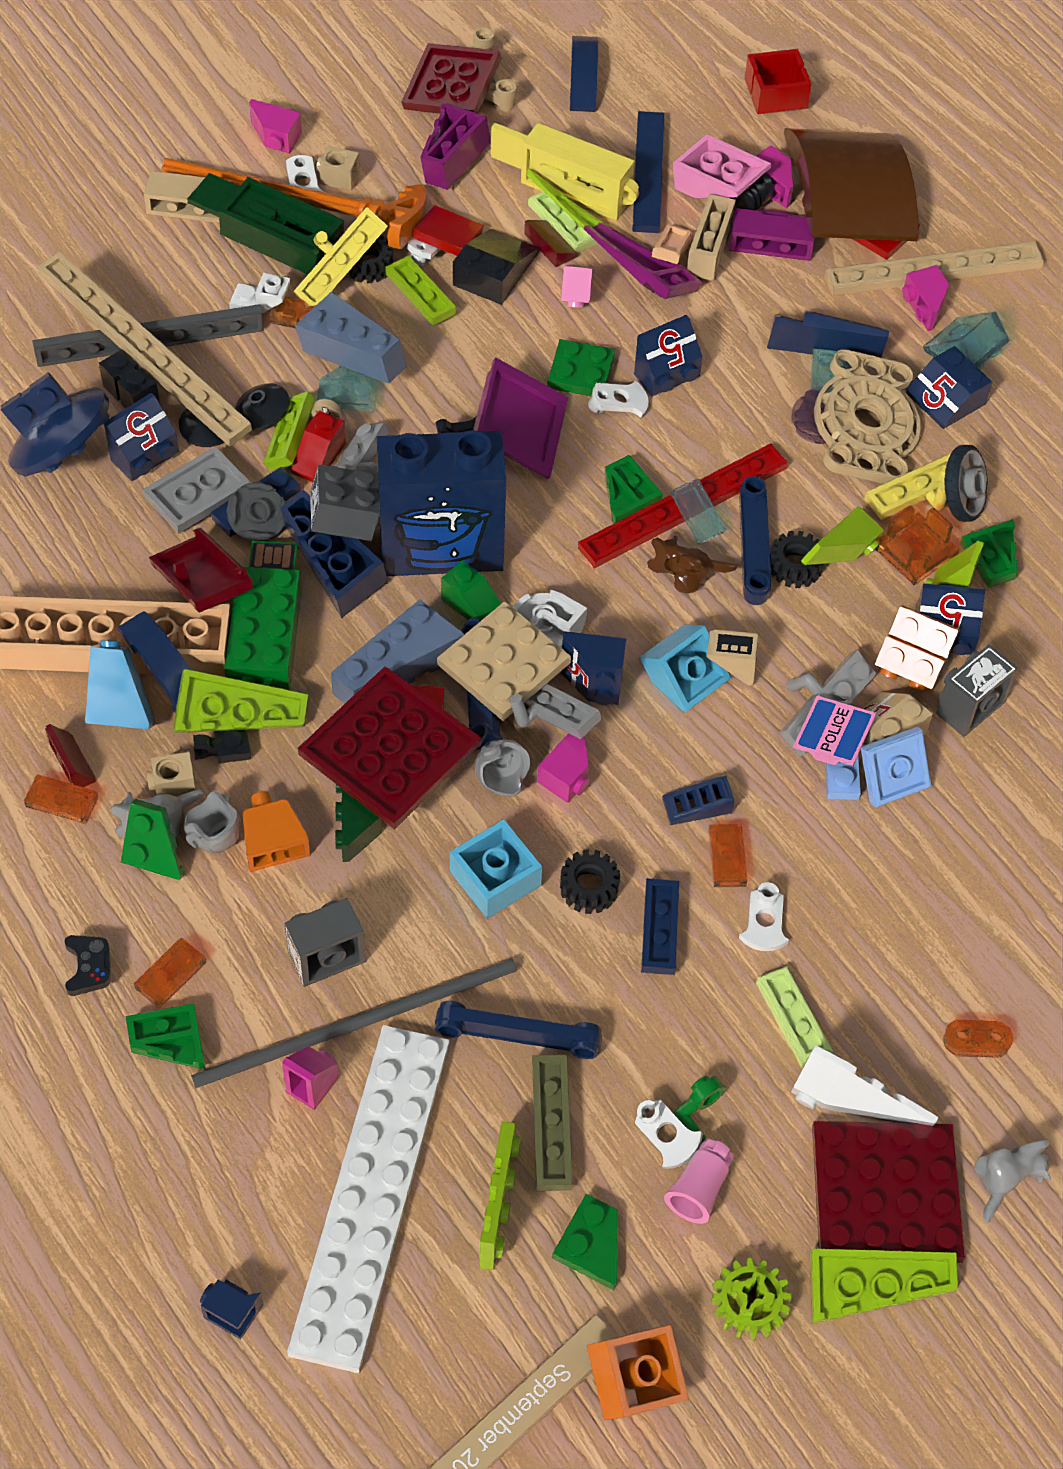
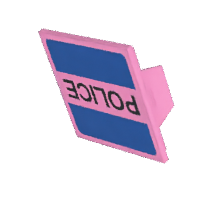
[793,696,877,766]

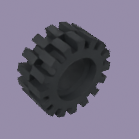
[347,234,393,283]
[770,531,824,588]
[560,849,620,914]

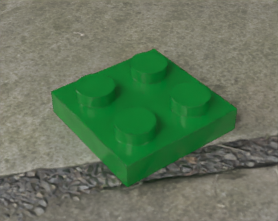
[547,339,615,397]

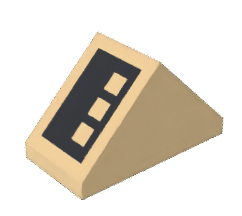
[706,629,758,686]

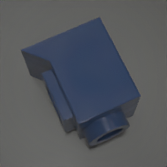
[200,1279,263,1340]

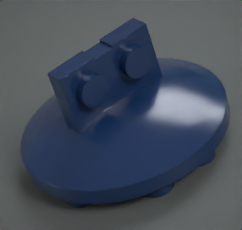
[1,372,110,477]

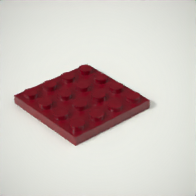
[297,666,481,830]
[812,1121,965,1263]

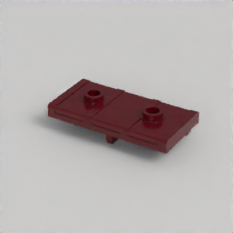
[149,528,253,613]

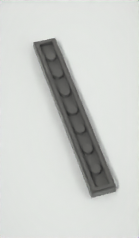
[32,304,264,367]

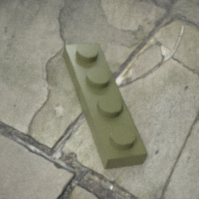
[532,1055,572,1191]

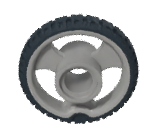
[944,445,988,522]

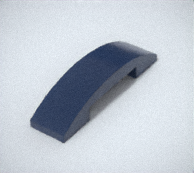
[570,36,598,112]
[117,611,191,733]

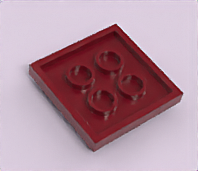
[401,43,502,114]

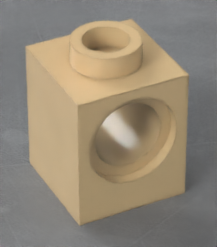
[316,146,360,191]
[146,752,196,797]

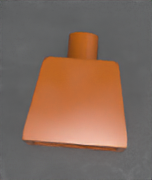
[242,791,310,872]

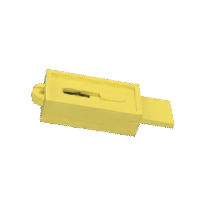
[491,123,639,221]

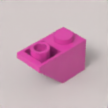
[756,145,793,208]
[902,265,949,331]

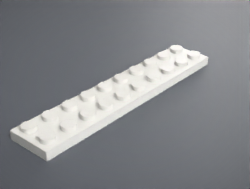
[287,1025,449,1373]

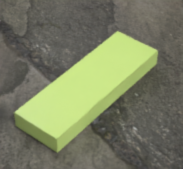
[528,191,597,253]
[756,966,833,1068]

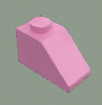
[561,265,593,308]

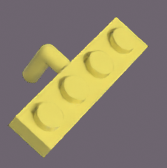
[293,207,388,309]
[864,454,971,520]

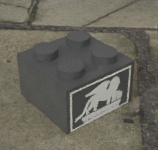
[310,464,380,541]
[936,644,1018,737]
[284,898,366,987]

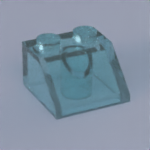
[923,311,1010,370]

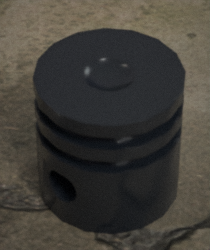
[730,173,775,210]

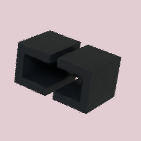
[99,349,160,409]

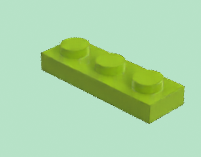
[386,256,456,326]
[263,391,315,471]

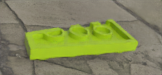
[172,669,309,733]
[479,1121,521,1270]
[810,1249,958,1324]

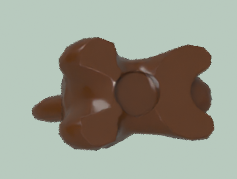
[647,536,737,593]

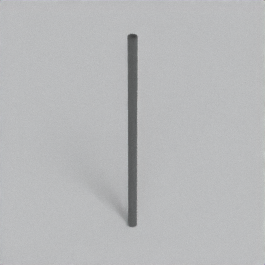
[191,959,517,1088]

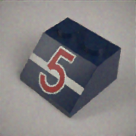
[634,315,702,396]
[906,346,992,429]
[104,393,179,481]
[916,583,985,655]
[561,631,626,705]

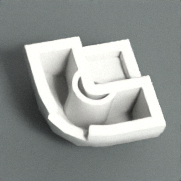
[512,590,587,648]

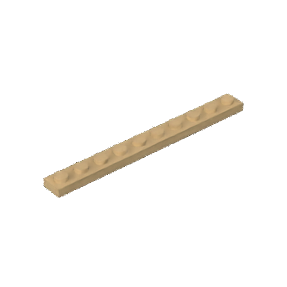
[37,252,252,447]

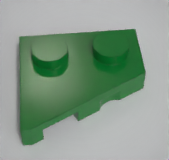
[604,455,663,523]
[960,519,1017,588]
[121,799,185,880]
[126,1003,205,1069]
[552,1194,618,1290]

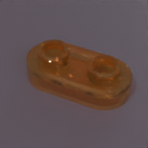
[943,1020,1013,1058]

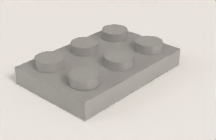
[143,446,251,534]

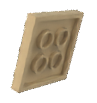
[437,601,571,721]

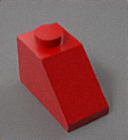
[291,411,346,482]

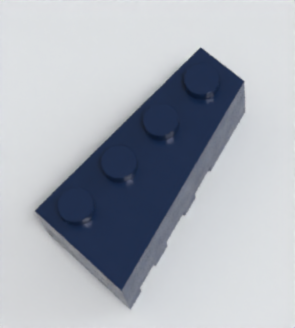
[280,490,387,618]

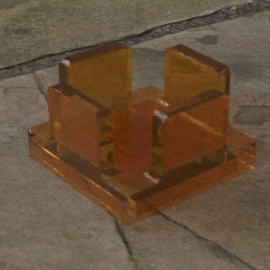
[875,505,960,586]

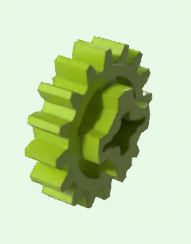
[711,1258,792,1340]

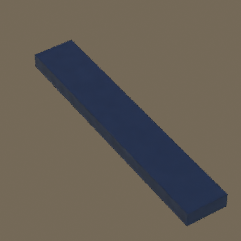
[632,111,664,233]

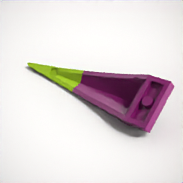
[526,169,702,299]

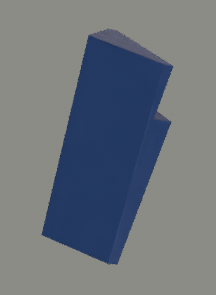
[767,310,890,358]

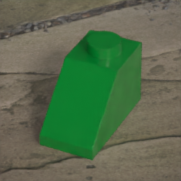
[441,560,501,620]

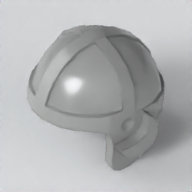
[474,739,530,796]
[184,791,240,853]

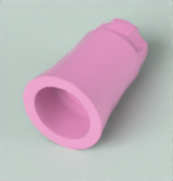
[664,1139,734,1224]

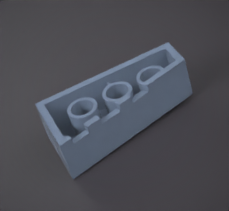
[295,292,407,384]
[331,600,465,704]

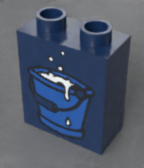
[377,430,506,576]

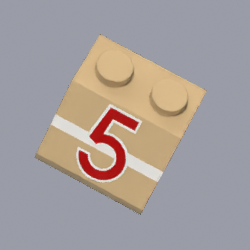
[861,692,933,747]

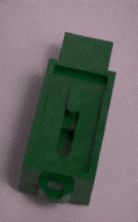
[187,173,344,275]

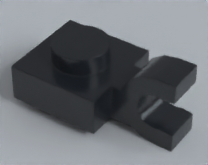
[193,730,251,763]

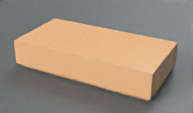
[651,224,693,264]

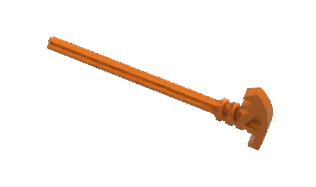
[162,158,426,249]

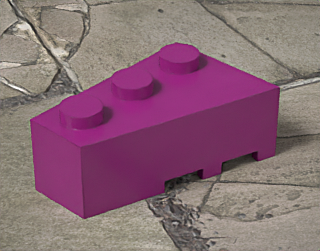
[420,103,491,190]

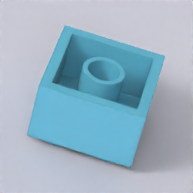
[450,820,542,919]

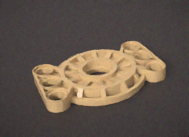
[814,349,921,484]

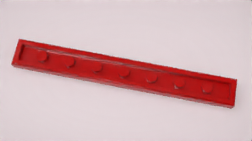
[578,443,788,569]

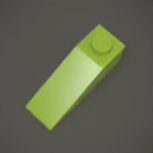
[801,506,884,565]
[926,541,984,588]

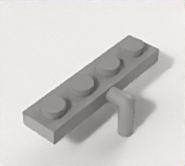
[336,423,389,487]
[779,650,877,756]
[509,684,602,739]

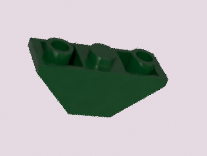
[335,785,382,862]

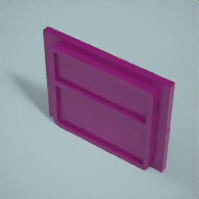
[473,357,568,479]

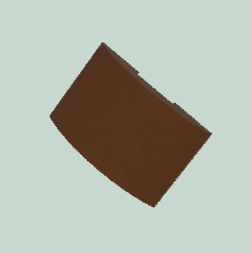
[784,128,918,242]

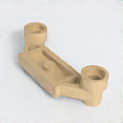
[472,27,517,112]

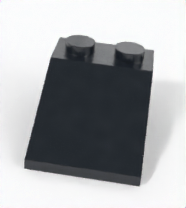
[453,229,540,305]

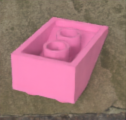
[673,134,771,198]

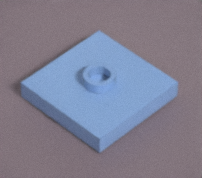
[861,727,931,808]

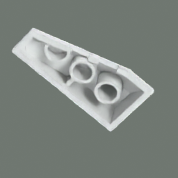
[791,1045,938,1126]

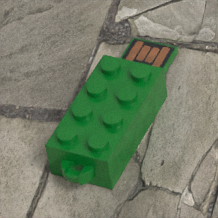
[224,541,302,691]

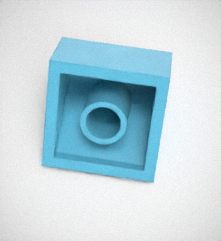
[639,624,731,712]

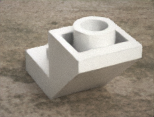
[229,273,291,313]

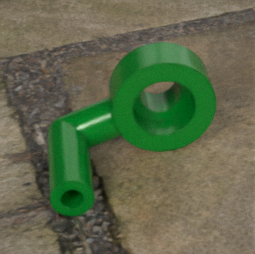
[673,1076,726,1143]

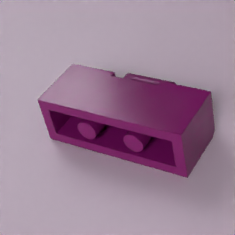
[729,208,815,261]

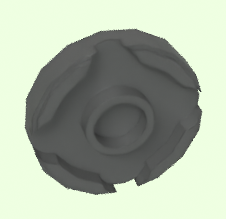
[226,482,286,542]

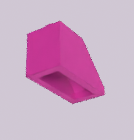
[249,99,302,153]
[538,733,589,803]
[282,1046,338,1110]

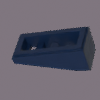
[662,775,734,825]

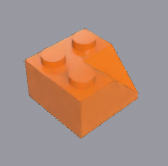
[587,1325,689,1420]

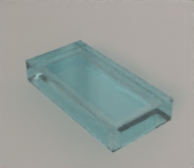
[671,479,726,544]

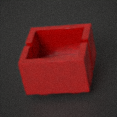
[744,49,812,114]

